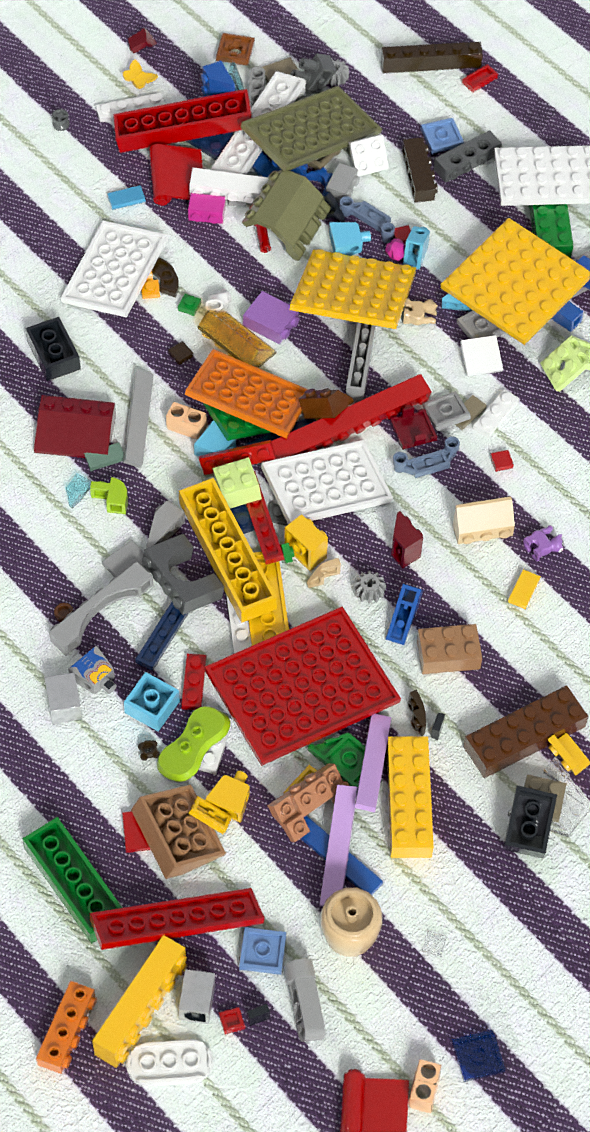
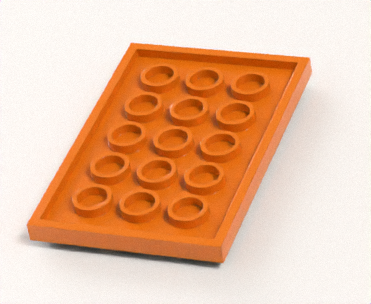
[185,349,308,438]

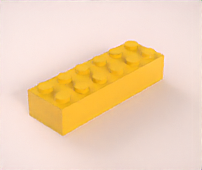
[387,736,434,858]
[92,935,187,1068]

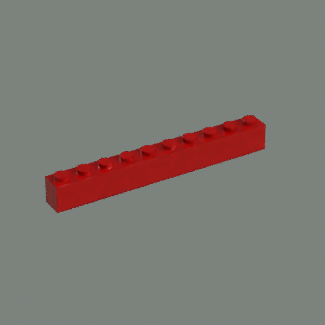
[272,374,432,459]

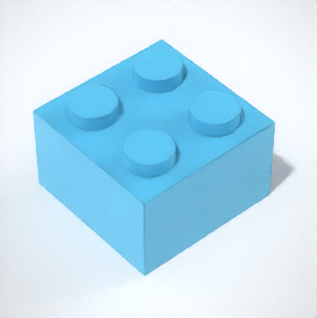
[124,672,180,732]

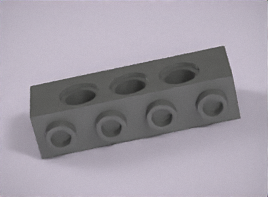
[434,130,502,183]

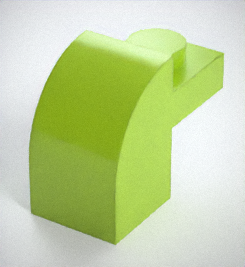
[90,477,128,515]

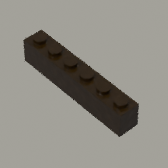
[381,41,483,73]

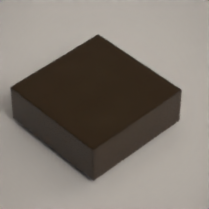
[168,341,194,365]

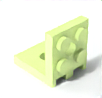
[540,336,590,392]

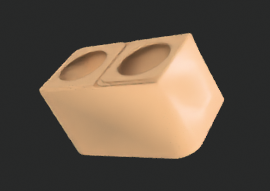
[166,402,208,439]
[408,1059,441,1113]

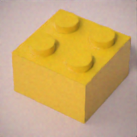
[284,514,328,571]

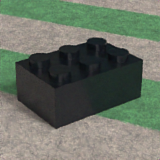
[25,317,81,381]

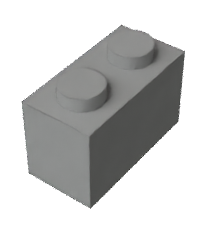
[326,163,360,203]

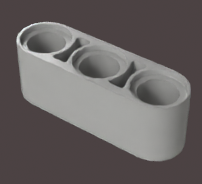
[248,66,265,106]

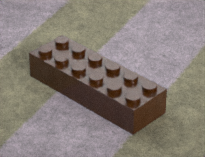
[463,685,588,779]

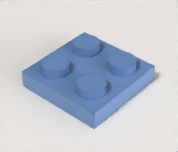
[421,118,464,154]
[239,927,286,975]

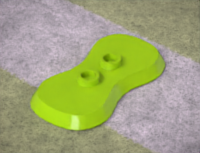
[157,706,231,782]

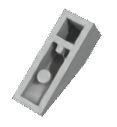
[146,501,185,548]

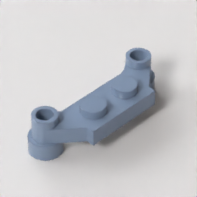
[339,196,395,243]
[393,436,460,478]

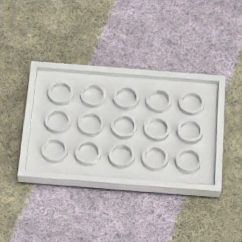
[494,146,590,206]
[61,221,168,318]
[261,440,393,524]

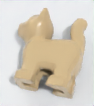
[403,299,438,325]

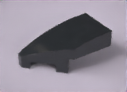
[322,191,345,222]

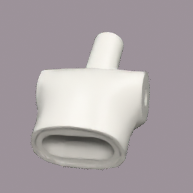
[205,288,231,312]

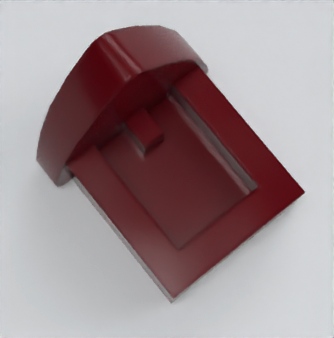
[128,28,157,53]

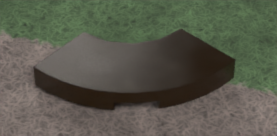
[152,257,179,298]

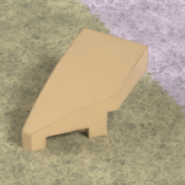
[307,558,341,588]

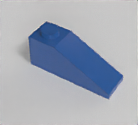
[386,584,423,645]

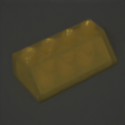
[197,310,277,368]

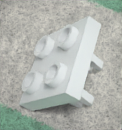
[349,134,389,176]

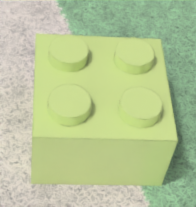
[213,457,262,508]

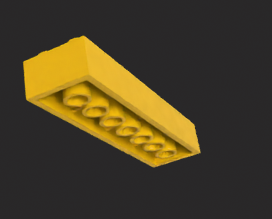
[179,478,277,623]

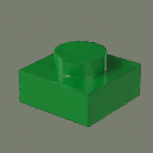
[178,293,201,316]
[280,543,294,563]

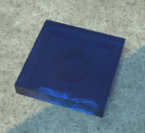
[452,1029,506,1082]

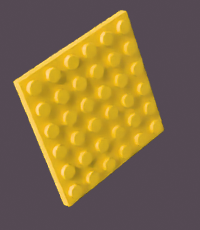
[441,218,590,345]
[290,249,416,329]

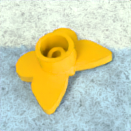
[123,59,158,89]

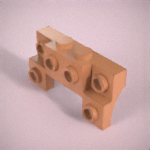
[267,763,349,842]

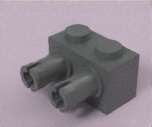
[290,54,337,93]

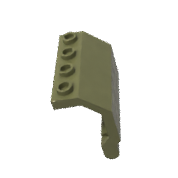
[242,170,331,261]

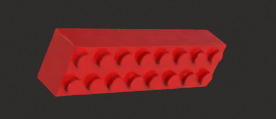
[113,89,253,153]

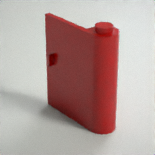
[149,144,203,206]
[340,1069,409,1132]

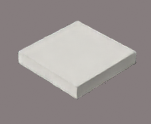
[460,336,503,377]

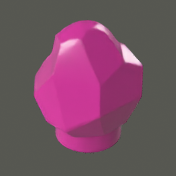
[385,239,405,261]

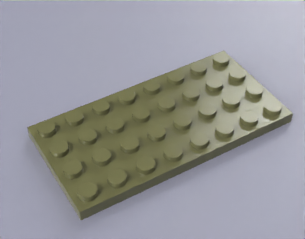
[240,86,382,172]

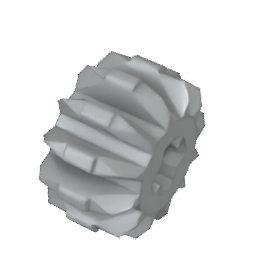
[326,59,349,87]
[353,570,386,604]

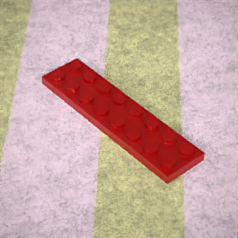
[90,888,264,950]

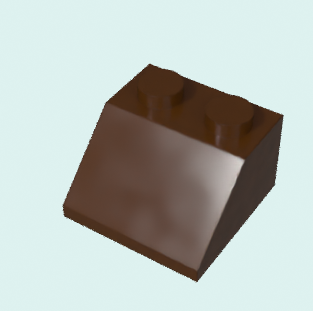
[299,388,354,419]

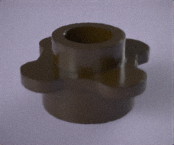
[138,740,160,761]

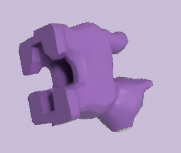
[523,525,564,562]

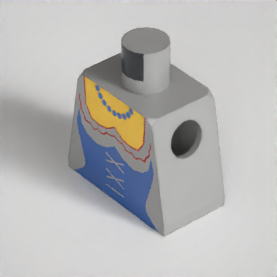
[68,646,117,694]

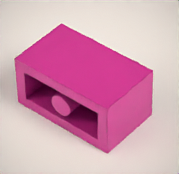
[188,193,226,224]

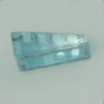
[228,62,244,91]

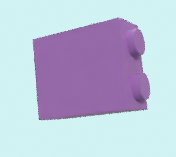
[243,291,300,345]

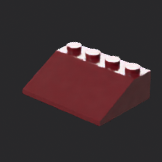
[34,395,116,458]

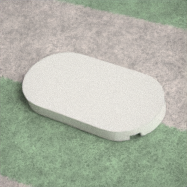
[126,1039,213,1087]

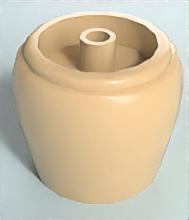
[321,888,382,957]

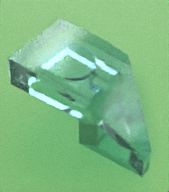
[65,473,91,509]

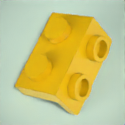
[548,733,590,776]

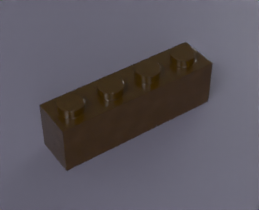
[402,137,438,203]

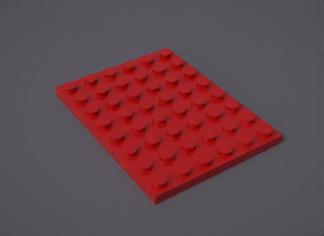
[204,606,401,766]

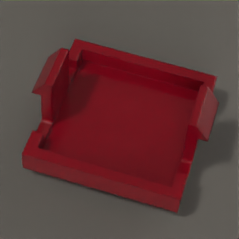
[390,406,437,450]

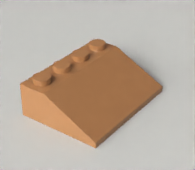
[131,785,226,879]

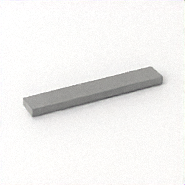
[123,369,154,468]

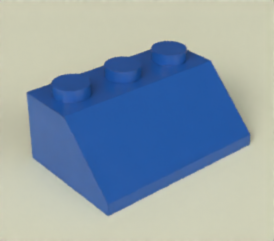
[201,61,235,97]

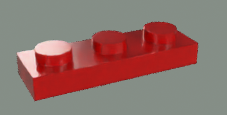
[182,654,207,710]

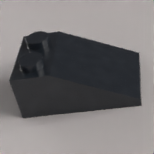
[503,785,557,858]

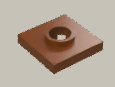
[216,33,255,66]

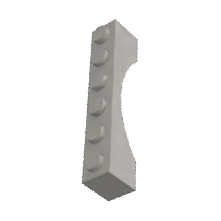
[49,562,153,656]

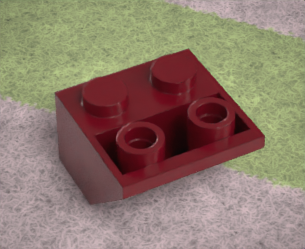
[391,511,423,569]

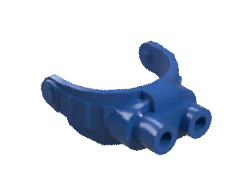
[306,167,333,193]

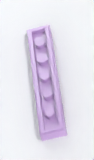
[355,714,391,812]
[319,785,358,907]

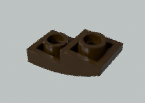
[407,689,426,736]

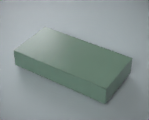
[84,443,124,471]

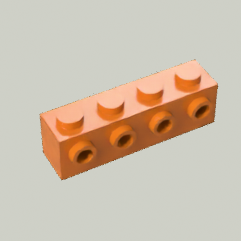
[36,981,97,1074]

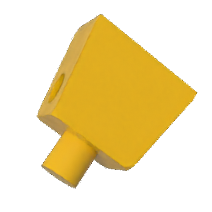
[205,771,250,823]

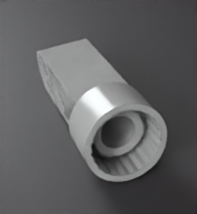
[283,959,325,1042]

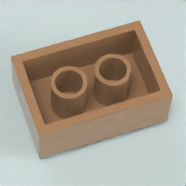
[417,624,482,675]

